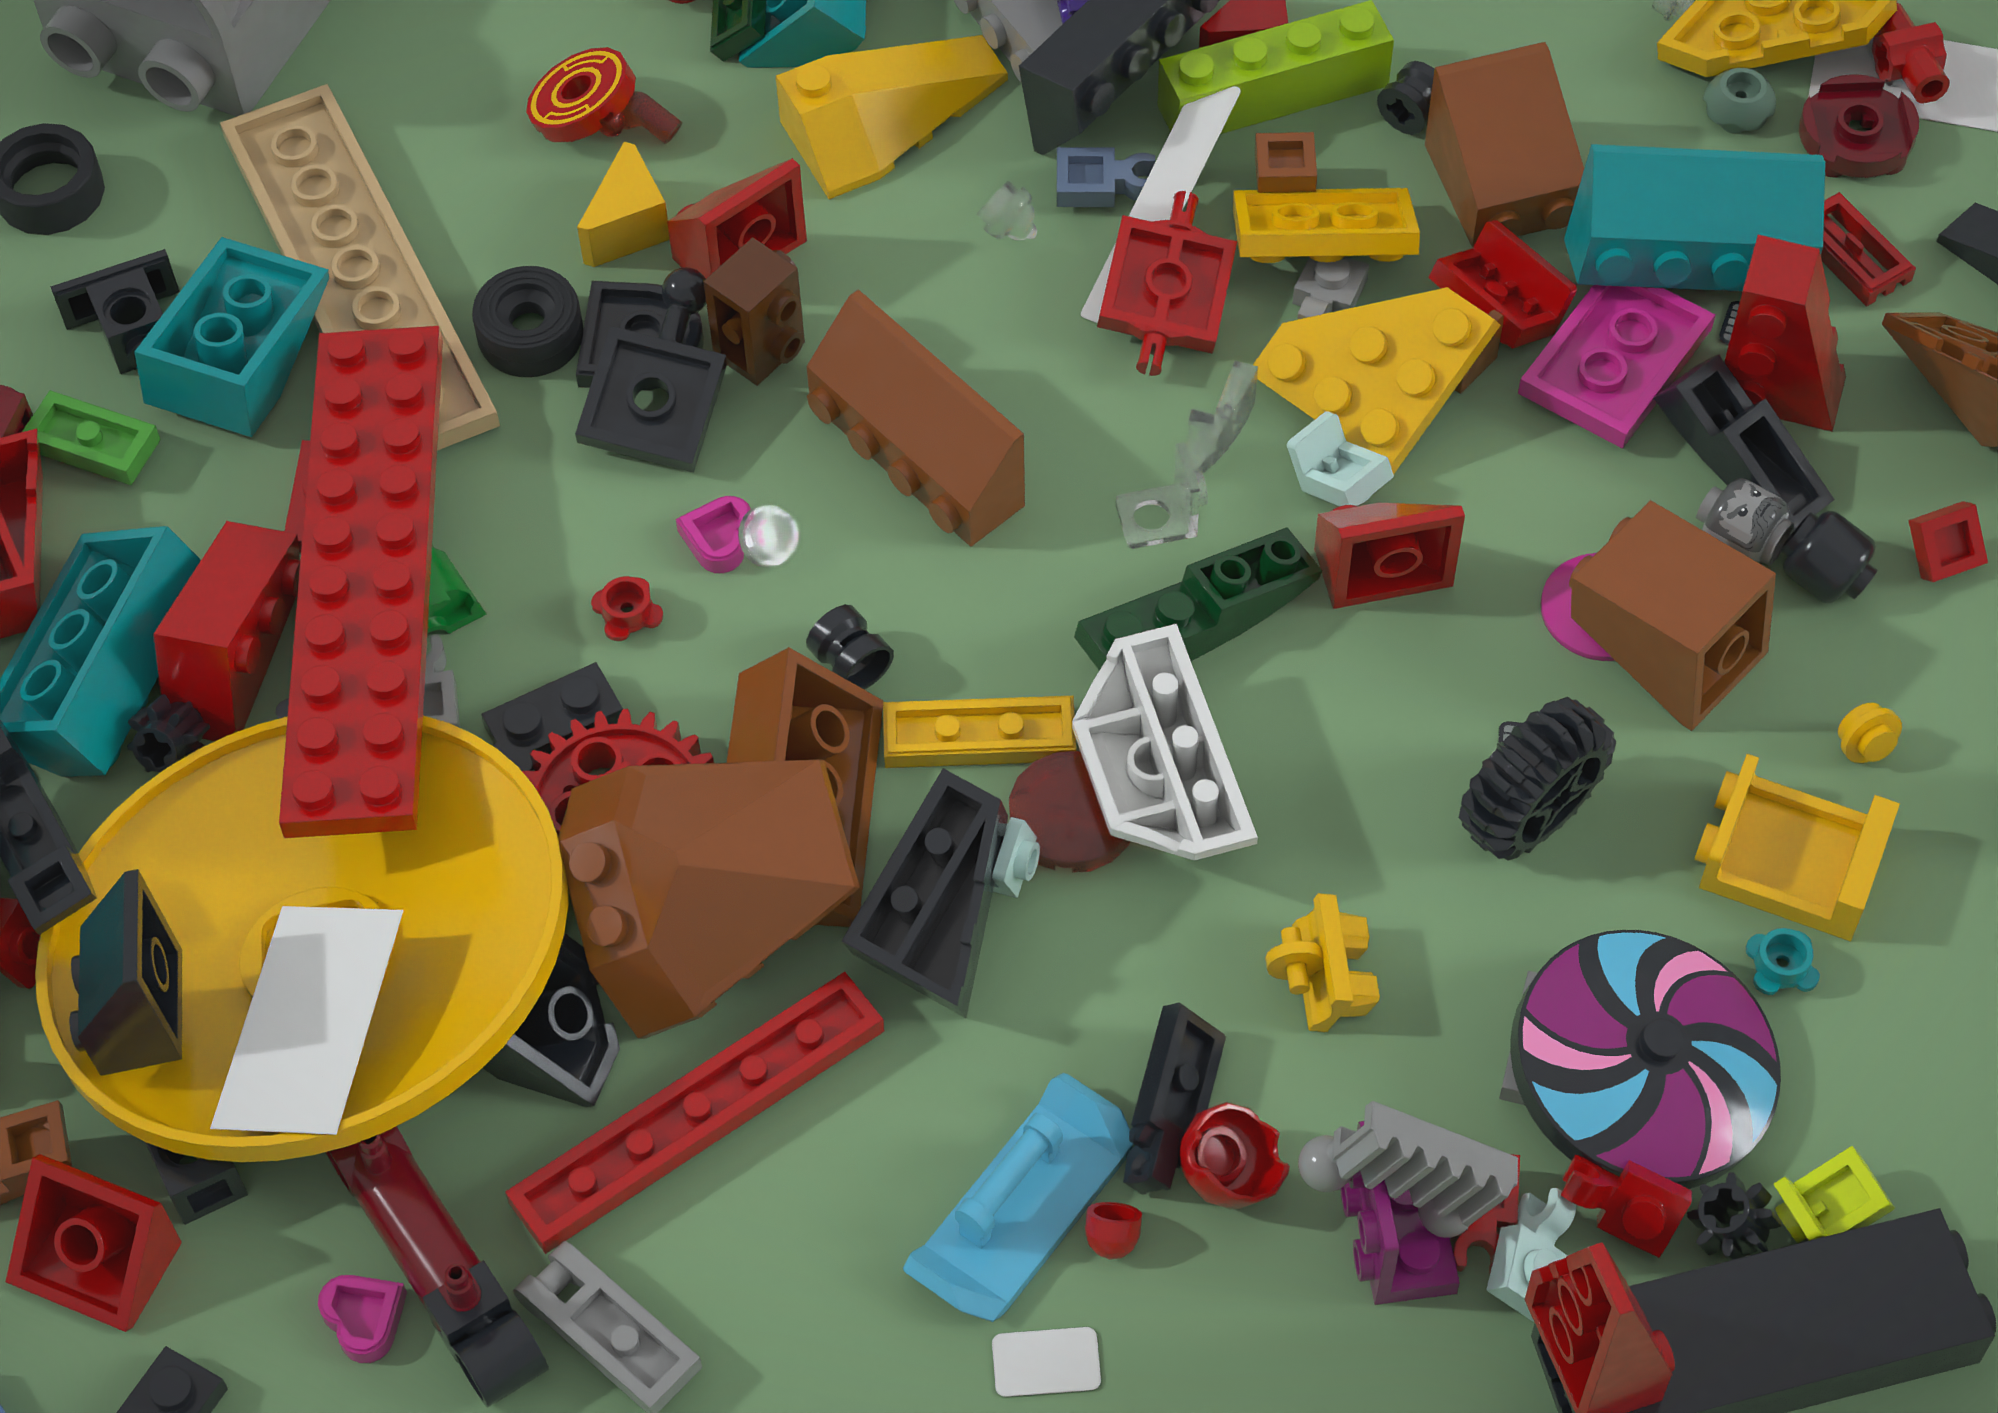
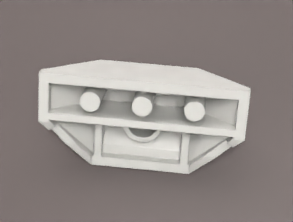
[1072,624,1258,860]

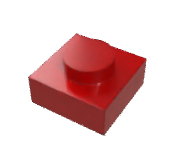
[1908,501,1988,582]

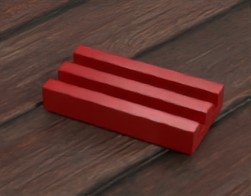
[1821,192,1916,307]

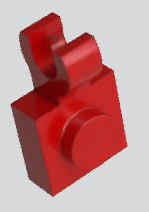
[1561,1155,1692,1258]

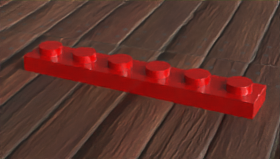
[505,971,885,1254]

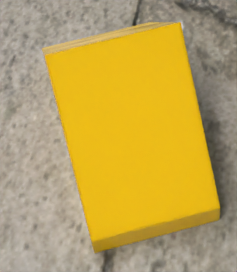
[577,142,670,267]

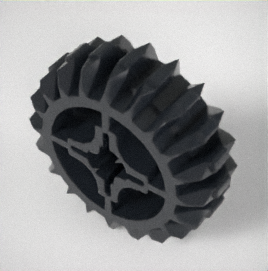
[1458,697,1616,861]

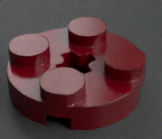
[1799,74,1919,178]

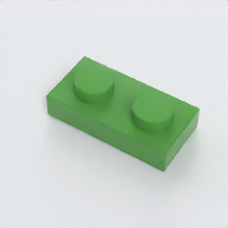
[22,390,161,485]

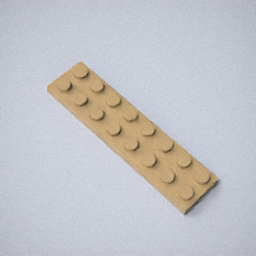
[220,84,500,451]

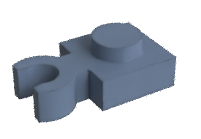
[1057,147,1155,207]

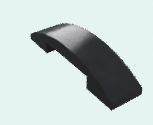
[0,720,97,935]

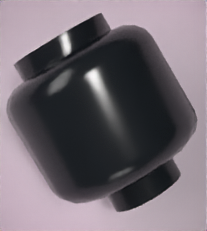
[1780,511,1878,603]

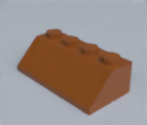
[807,289,1025,547]
[727,647,884,927]

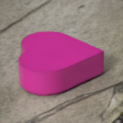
[676,496,753,573]
[318,1275,407,1363]

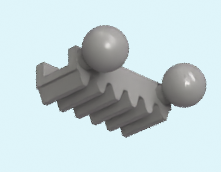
[1298,1101,1518,1238]

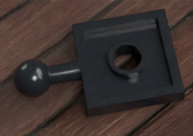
[575,267,727,473]

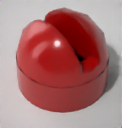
[1085,1202,1142,1260]

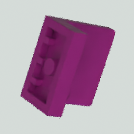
[1340,1121,1460,1305]

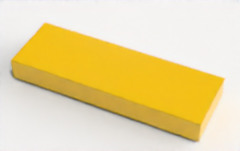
[883,695,1076,768]

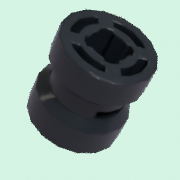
[806,604,894,690]

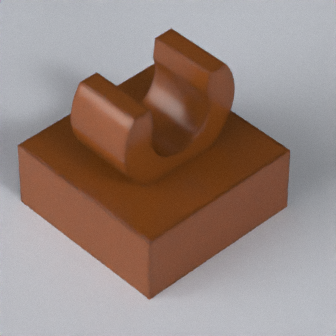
[1255,132,1317,193]

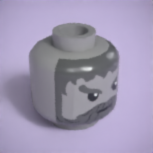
[1696,478,1795,566]

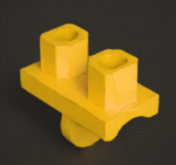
[1265,893,1380,1032]

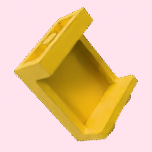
[1694,754,1900,942]

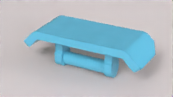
[903,1073,1134,1322]

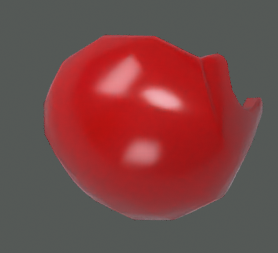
[1180,1102,1290,1209]

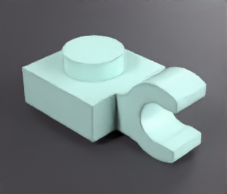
[1487,1188,1576,1322]

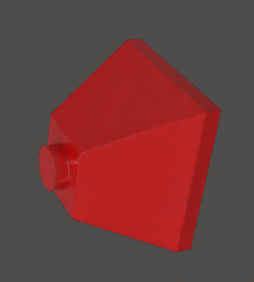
[667,158,807,279]
[1314,503,1465,609]

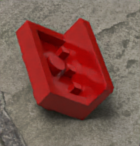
[1428,220,1577,349]

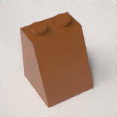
[1425,42,1584,247]
[1569,500,1776,731]

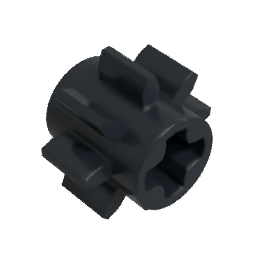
[127,694,211,773]
[1687,1172,1782,1261]

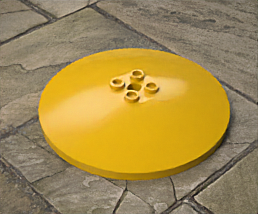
[35,716,569,1162]

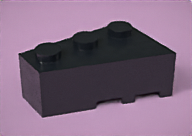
[842,768,1008,1018]

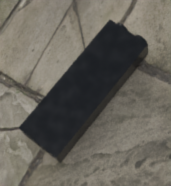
[1531,1208,1996,1413]

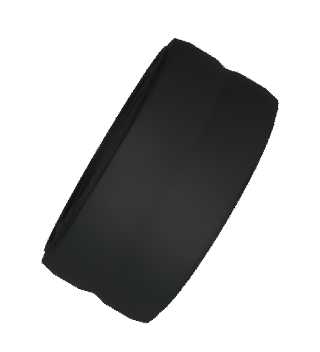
[472,266,584,377]

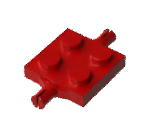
[1097,191,1238,376]

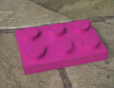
[1518,285,1716,449]

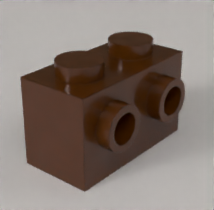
[703,238,805,386]

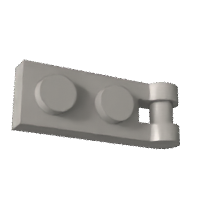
[513,1241,702,1413]

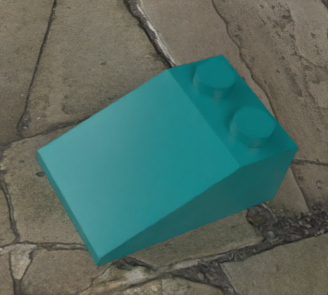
[135,237,329,437]

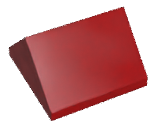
[5,1154,182,1332]

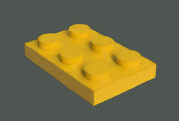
[1233,188,1420,263]

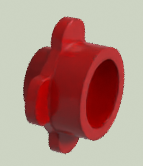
[591,576,663,641]

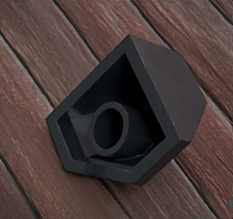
[483,933,620,1107]

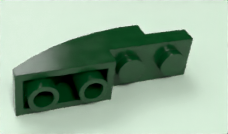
[1074,527,1323,671]

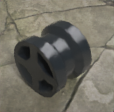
[1377,61,1435,135]

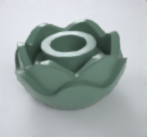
[1703,68,1776,134]

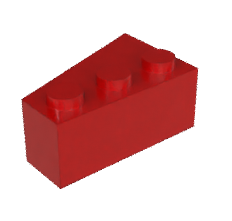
[1724,235,1846,432]
[0,428,43,639]
[154,521,300,741]

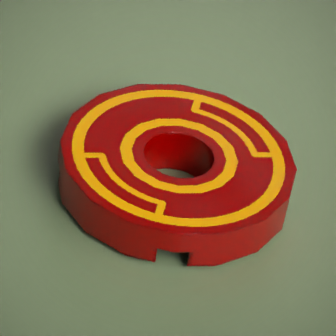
[526,47,636,142]

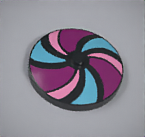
[1510,930,1781,1189]

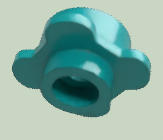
[1746,928,1820,995]

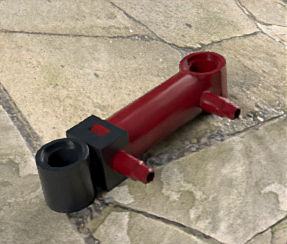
[325,1126,549,1408]

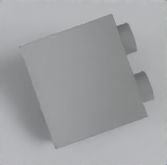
[33,0,331,117]

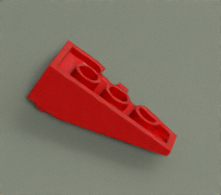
[1524,1242,1675,1413]

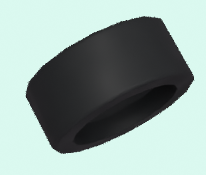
[0,123,105,235]

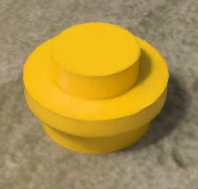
[1838,703,1902,763]

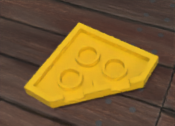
[1657,0,1897,77]
[1248,287,1501,475]

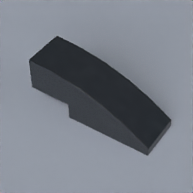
[1653,354,1835,531]

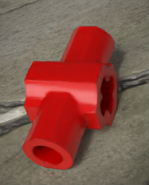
[1871,3,1950,104]

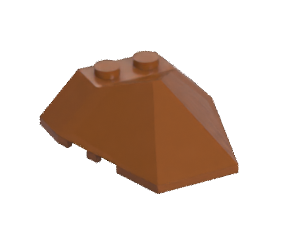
[1882,312,1998,447]
[558,760,860,1039]

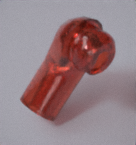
[599,91,683,144]

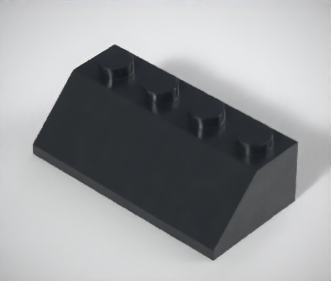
[1019,0,1220,155]

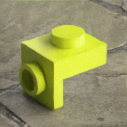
[1773,1146,1896,1243]

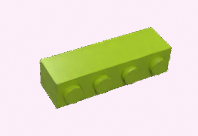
[1157,0,1394,134]

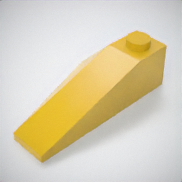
[776,35,1008,199]

